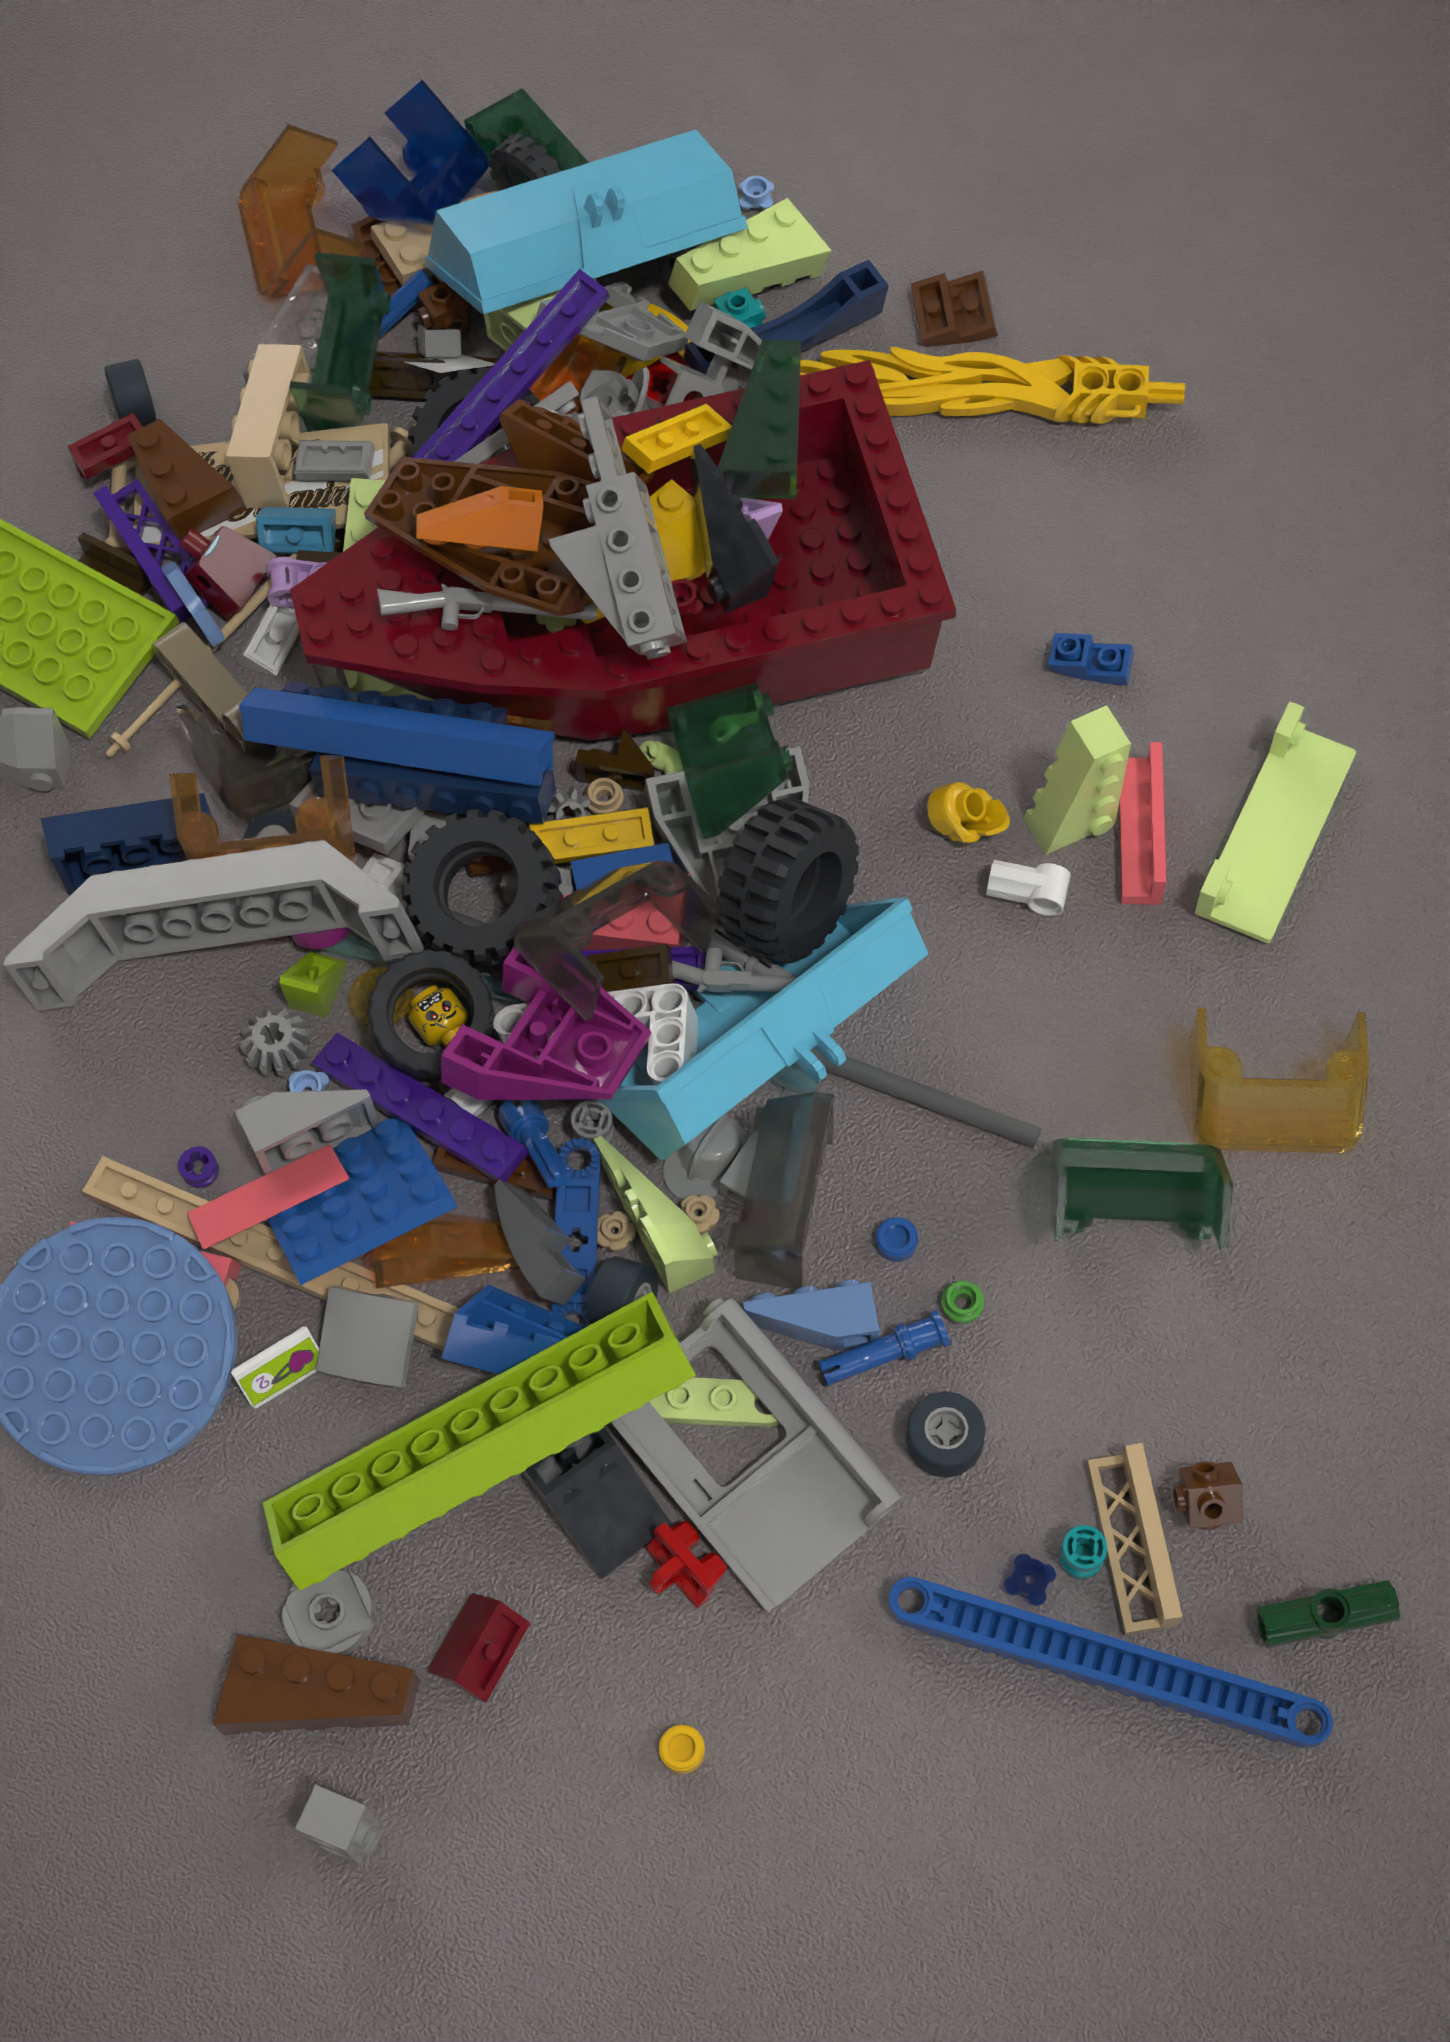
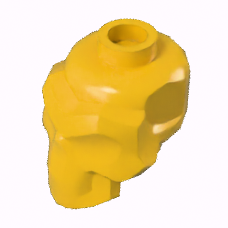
[927,782,1010,843]

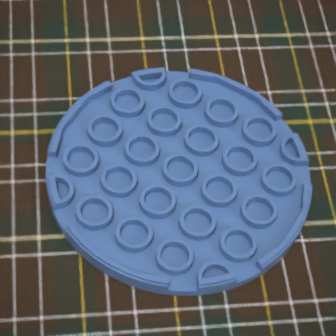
[0,1217,238,1476]

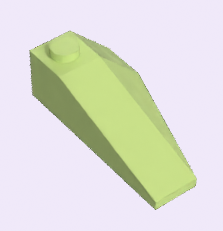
[594,1136,718,1294]

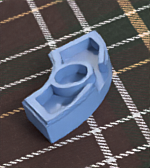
[161,562,225,647]

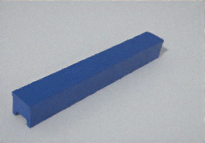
[239,687,554,786]

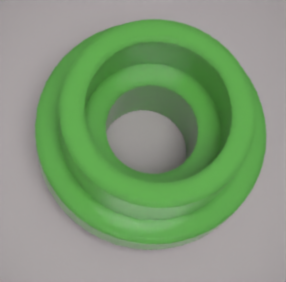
[941,1281,984,1323]

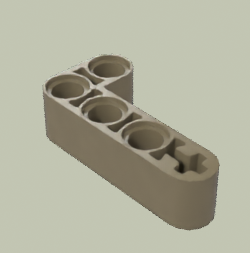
[151,622,263,756]

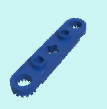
[552,1137,601,1327]

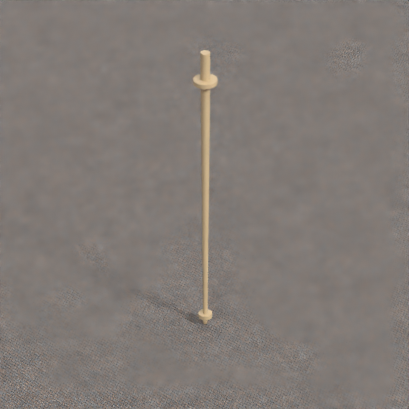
[106,422,417,757]

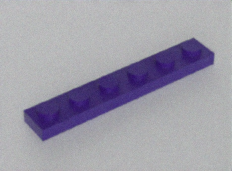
[311,1032,528,1182]

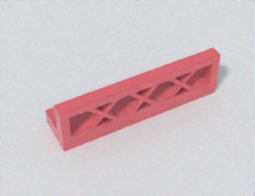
[1119,742,1166,905]

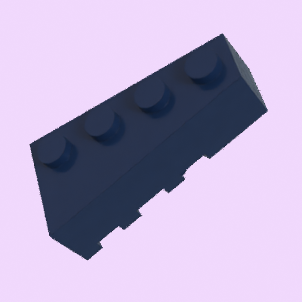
[40,793,222,896]

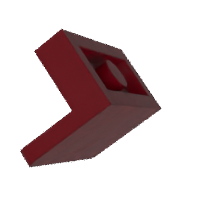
[67,413,142,479]
[428,1593,531,1703]

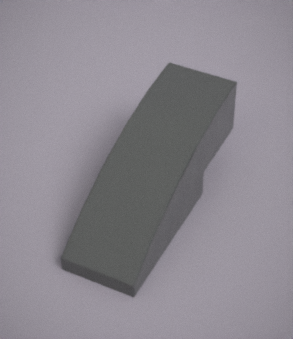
[494,1179,586,1305]

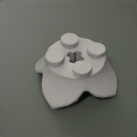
[566,367,650,422]

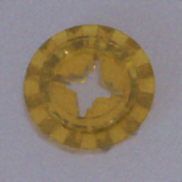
[349,967,415,1026]

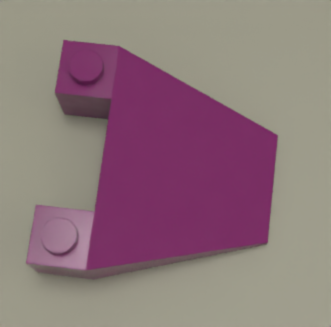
[441,933,652,1100]

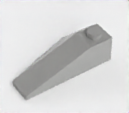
[0,707,72,791]

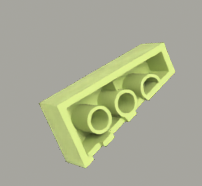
[668,198,832,311]
[1023,705,1131,855]

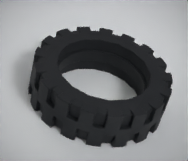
[488,134,561,191]

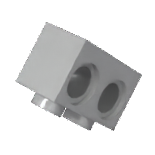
[295,1785,381,1865]

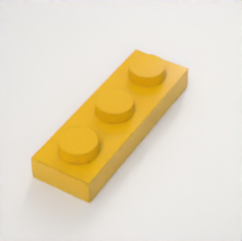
[621,404,733,474]
[529,808,654,864]

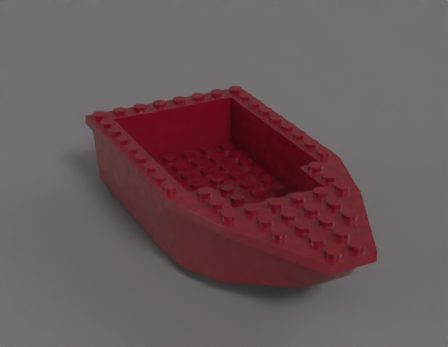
[290,360,956,740]

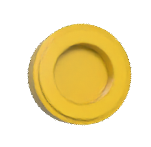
[659,1725,705,1774]

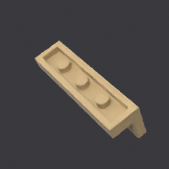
[1087,1443,1182,1636]

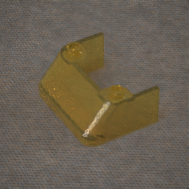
[1189,1008,1369,1153]

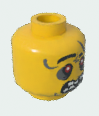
[408,985,469,1048]

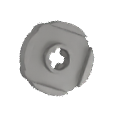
[282,1570,374,1655]

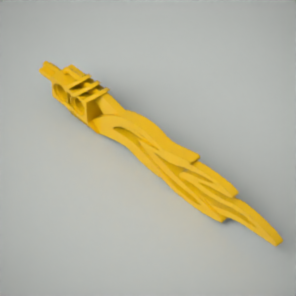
[783,347,1185,424]

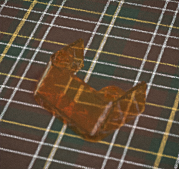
[238,124,364,299]
[169,755,356,864]

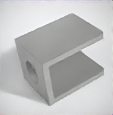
[647,356,725,408]

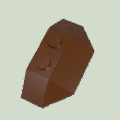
[499,399,656,485]

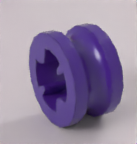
[178,1146,219,1188]

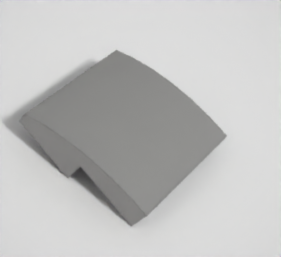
[316,1286,419,1388]

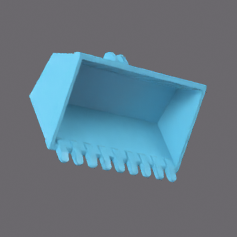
[424,130,748,314]
[595,897,929,1161]

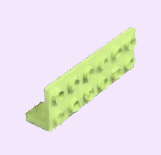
[1194,701,1356,943]

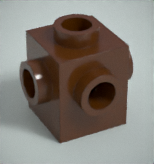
[416,281,471,335]
[1173,1461,1243,1530]

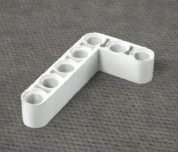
[493,984,698,1085]

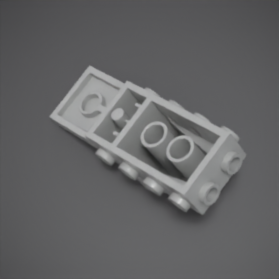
[549,396,687,659]

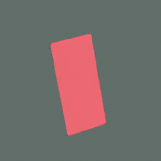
[187,1144,349,1249]

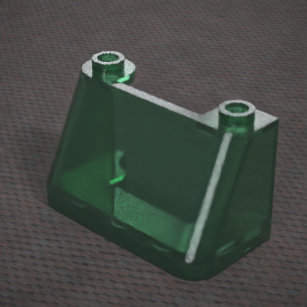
[666,682,794,840]

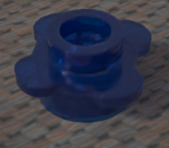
[1004,1554,1056,1606]

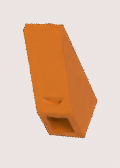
[416,486,543,554]

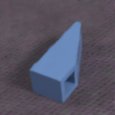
[743,1280,879,1351]

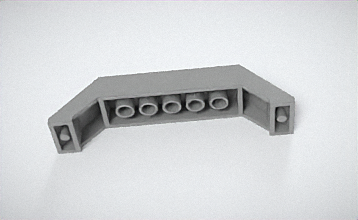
[4,840,424,1011]

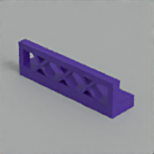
[93,479,211,623]

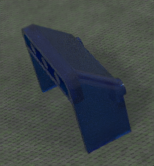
[331,79,489,226]

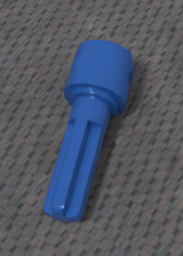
[499,1100,570,1190]

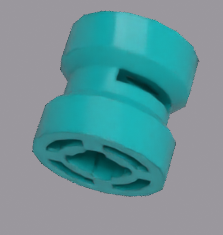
[1059,1525,1108,1580]

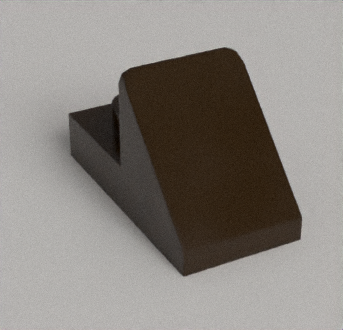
[575,729,655,792]

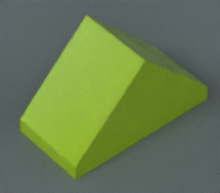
[279,952,347,1018]

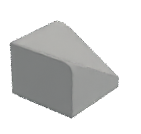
[418,325,461,359]

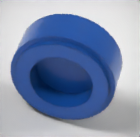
[876,1217,918,1262]

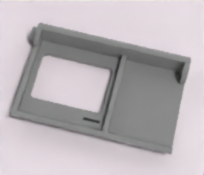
[611,1297,904,1613]

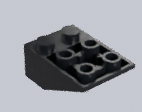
[523,1428,672,1579]

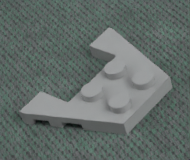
[537,281,689,362]

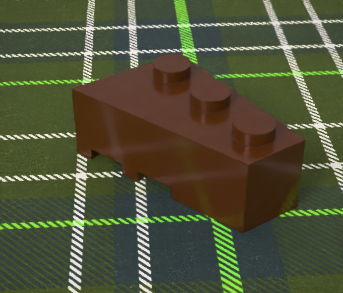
[127,419,247,541]

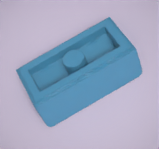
[256,507,336,553]

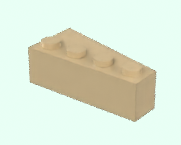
[224,344,310,508]

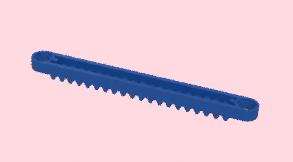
[888,1577,1333,1749]

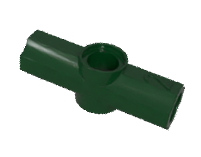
[1256,1580,1400,1648]

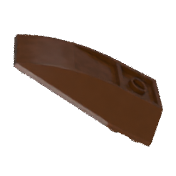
[364,457,595,616]

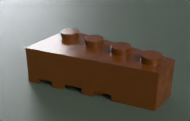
[213,1635,420,1735]

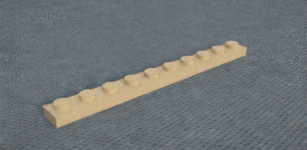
[82,1156,460,1351]

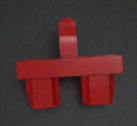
[646,1521,727,1609]

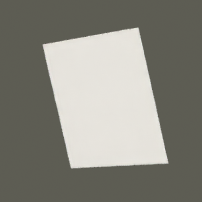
[405,354,495,373]

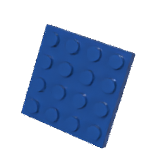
[267,1118,457,1285]

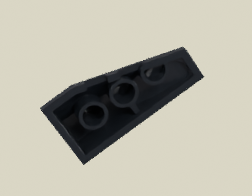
[689,444,780,614]

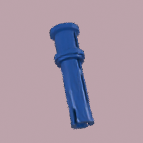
[818,1310,950,1387]

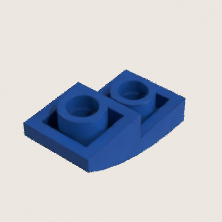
[1048,633,1134,685]

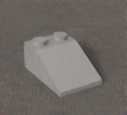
[235,1089,380,1175]

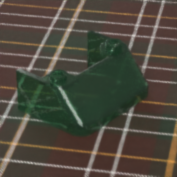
[289,252,391,432]
[1051,1138,1233,1249]

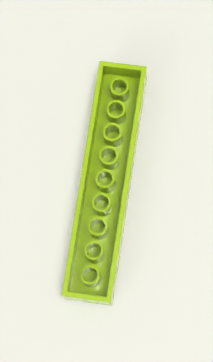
[263,1292,696,1591]

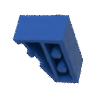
[441,1284,586,1374]

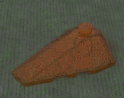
[371,1213,520,1288]

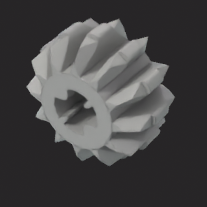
[240,1007,311,1077]

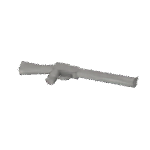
[377,584,597,631]
[672,947,798,993]

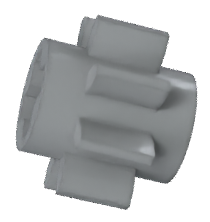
[545,785,591,822]

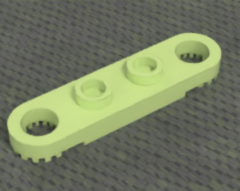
[649,1377,779,1428]

